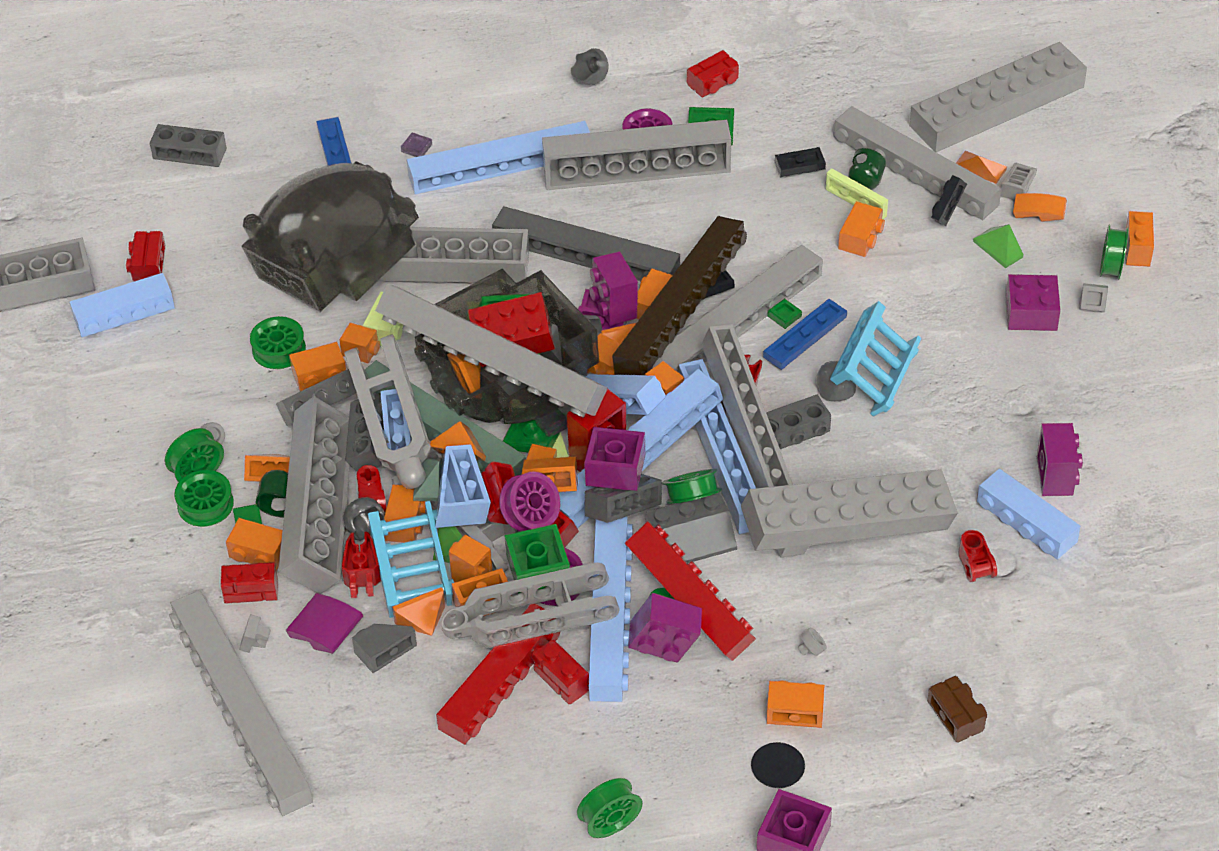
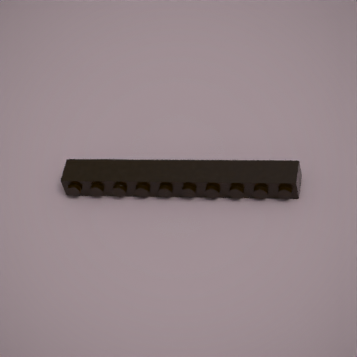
[612,216,747,375]

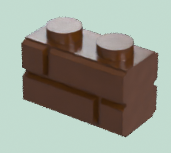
[927,675,987,743]

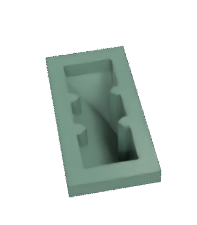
[413,458,443,501]

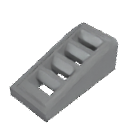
[1001,163,1037,200]

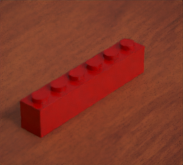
[625,521,756,661]
[436,604,561,745]

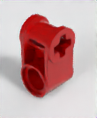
[356,465,387,512]
[958,530,998,582]

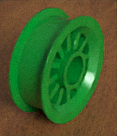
[1100,224,1128,280]
[250,316,306,369]
[164,428,224,482]
[662,469,722,504]
[174,470,234,527]
[577,778,643,838]

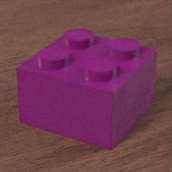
[590,251,638,325]
[1006,274,1061,331]
[1036,423,1083,496]
[585,427,646,491]
[628,593,702,663]
[757,789,832,851]

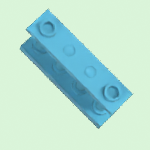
[830,301,922,417]
[368,501,454,618]

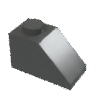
[352,623,417,673]

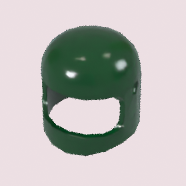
[848,148,886,190]
[255,469,288,518]

